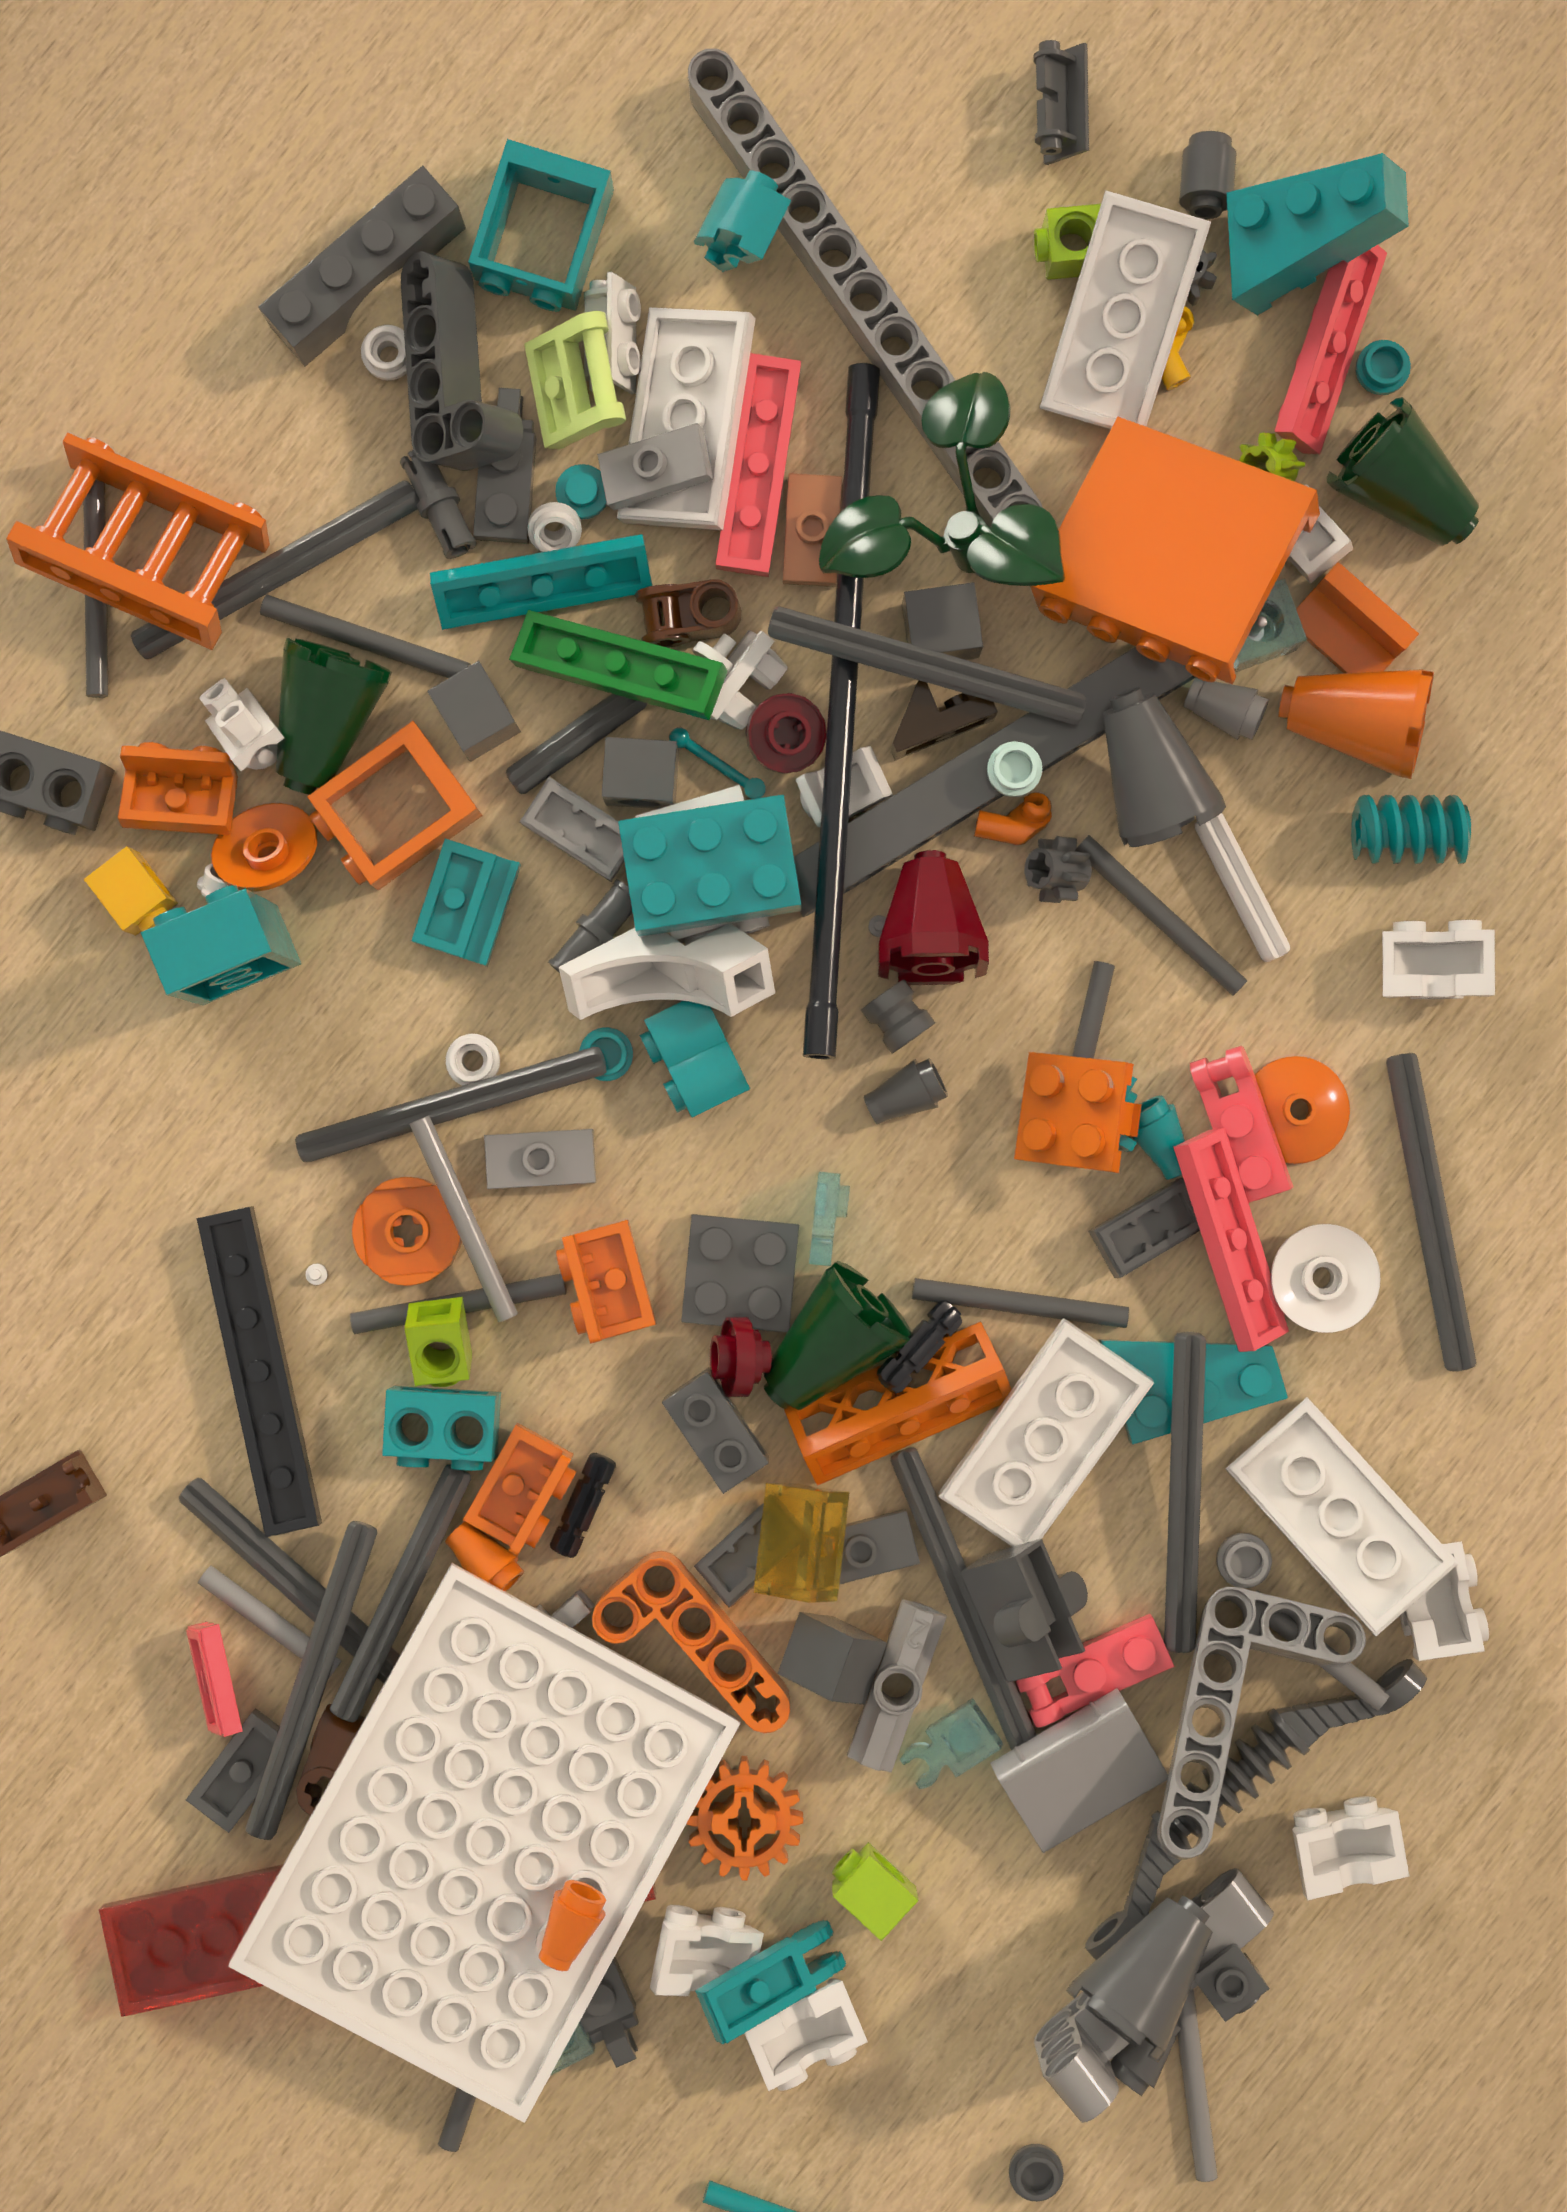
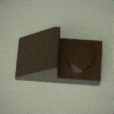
[891,680,998,761]

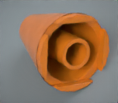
[1278,669,1434,779]

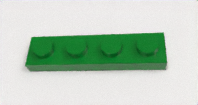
[509,610,728,721]

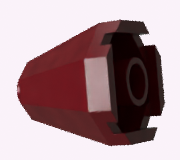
[878,850,989,985]

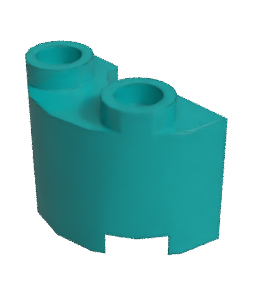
[694,170,791,272]

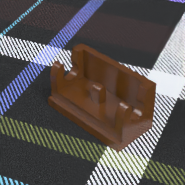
[0,1449,107,1557]

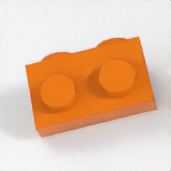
[118,742,238,835]
[556,1220,657,1344]
[463,1423,577,1556]

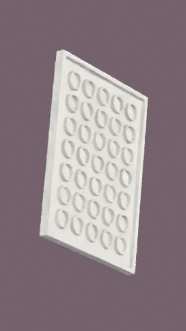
[228,1563,741,2123]

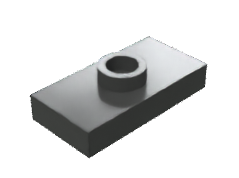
[1088,1178,1200,1278]
[694,1493,812,1608]
[803,1509,920,1591]

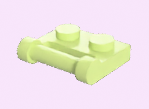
[524,311,626,449]

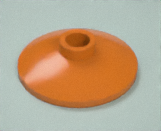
[211,803,318,892]
[1255,1056,1350,1164]

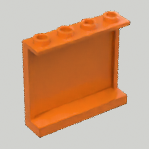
[1030,417,1320,685]

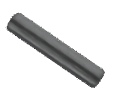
[506,694,647,794]

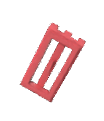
[186,1621,243,1737]

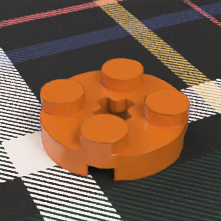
[352,1177,462,1286]

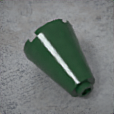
[1327,397,1479,546]
[276,638,392,795]
[763,1261,911,1410]

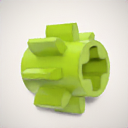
[1239,432,1305,481]

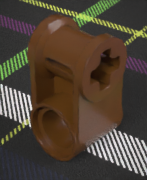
[635,579,742,648]
[296,1704,366,1816]

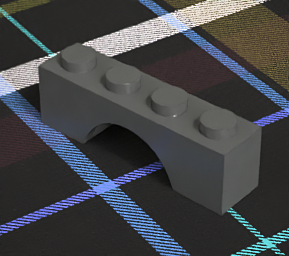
[258,165,466,367]

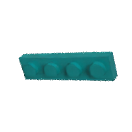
[430,534,652,630]

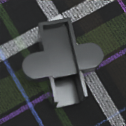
[960,1538,1088,1682]

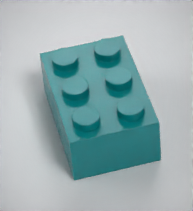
[618,794,801,937]
[141,885,302,1006]

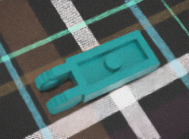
[695,1920,846,2044]

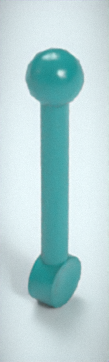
[669,727,766,799]

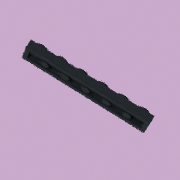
[196,1206,322,1538]

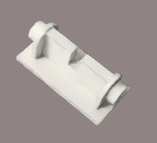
[584,272,641,394]

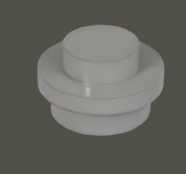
[1216,1533,1272,1588]

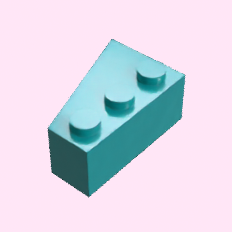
[1226,153,1409,316]

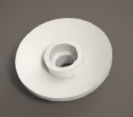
[1271,1224,1380,1333]

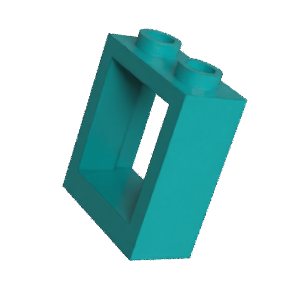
[468,139,614,312]

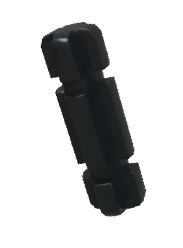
[877,1301,962,1394]
[550,1453,616,1558]

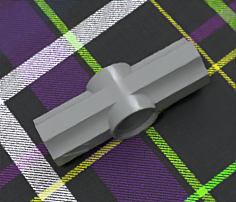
[847,1599,947,1773]

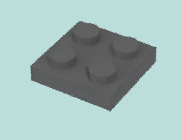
[681,1214,799,1332]

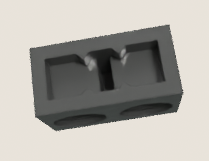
[0,730,115,835]
[662,1367,769,1494]

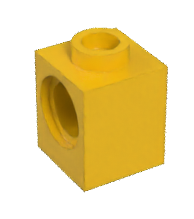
[84,846,178,936]

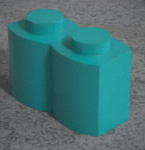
[639,1001,750,1118]

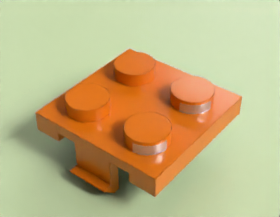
[1014,1052,1142,1173]

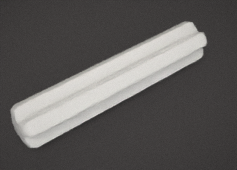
[1195,813,1290,962]

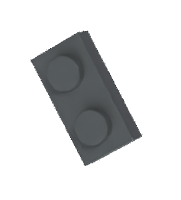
[186,1708,280,1833]

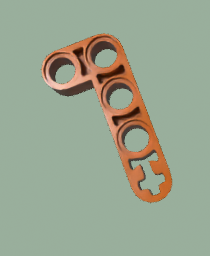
[592,1551,790,1733]

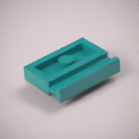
[411,838,521,967]

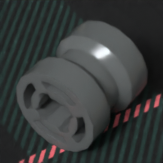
[861,979,936,1054]

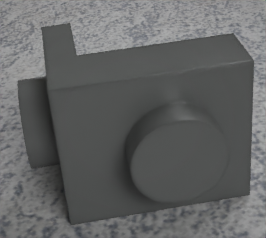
[1194,1943,1269,2022]

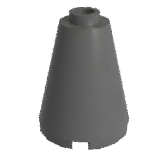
[1103,687,1226,847]
[1066,1896,1213,2063]

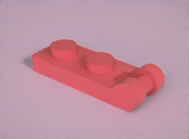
[1190,1045,1294,1203]
[1015,1613,1175,1728]

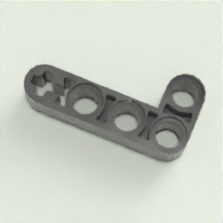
[401,251,523,471]

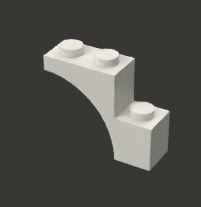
[559,923,775,1020]

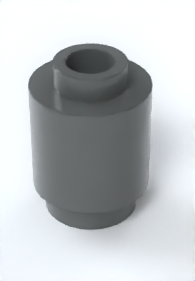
[1179,131,1237,219]

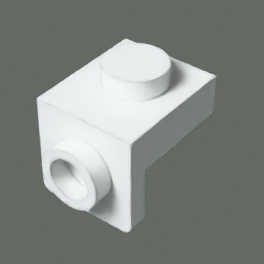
[1288,484,1353,584]
[796,746,893,827]

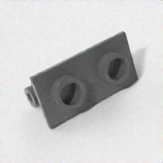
[1033,40,1089,165]

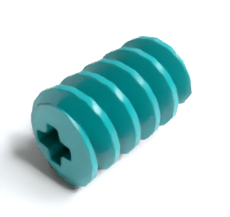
[1351,795,1471,864]

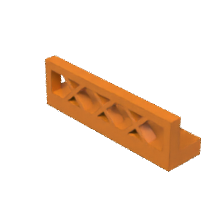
[784,1321,1012,1486]

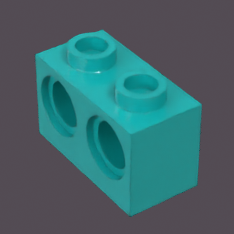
[382,1386,501,1471]

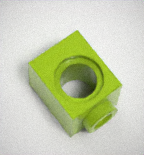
[1034,204,1101,280]
[404,1297,472,1387]
[832,1842,919,1941]

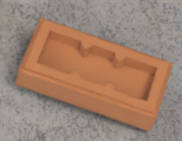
[783,473,842,587]

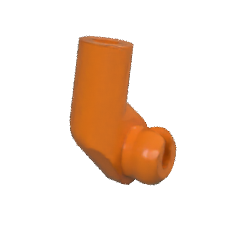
[974,792,1052,845]

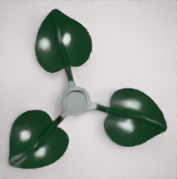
[819,372,1065,586]

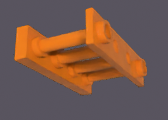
[6,432,270,650]

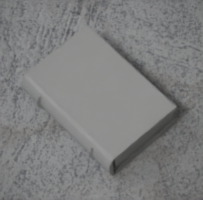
[990,1688,1168,1853]

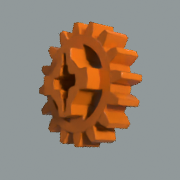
[686,1756,803,1881]

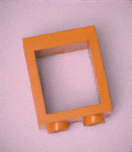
[307,721,483,890]

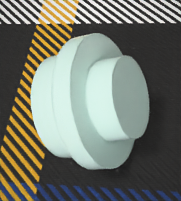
[987,741,1042,797]

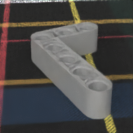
[1157,1587,1366,1860]
[1034,1868,1274,2123]

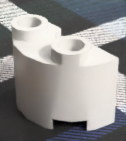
[1382,920,1495,999]
[1400,1541,1489,1661]
[1292,1796,1410,1900]
[650,1905,764,1996]
[744,1978,868,2091]

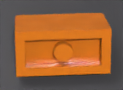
[1287,562,1419,673]

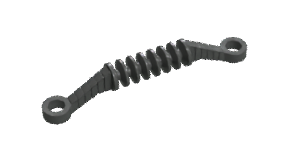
[1085,1659,1427,1960]

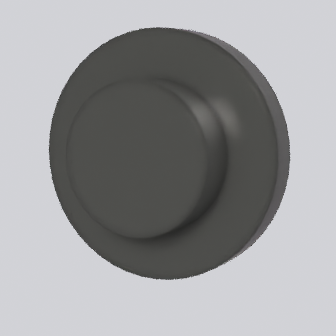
[1009,2144,1064,2202]

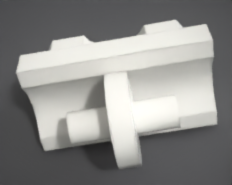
[692,630,788,730]
[199,678,284,771]

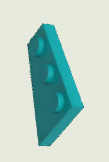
[1099,1339,1288,1444]

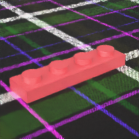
[1274,245,1387,455]
[715,353,801,577]
[1173,1128,1289,1352]

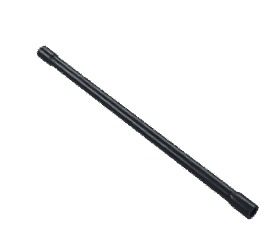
[803,363,880,1060]

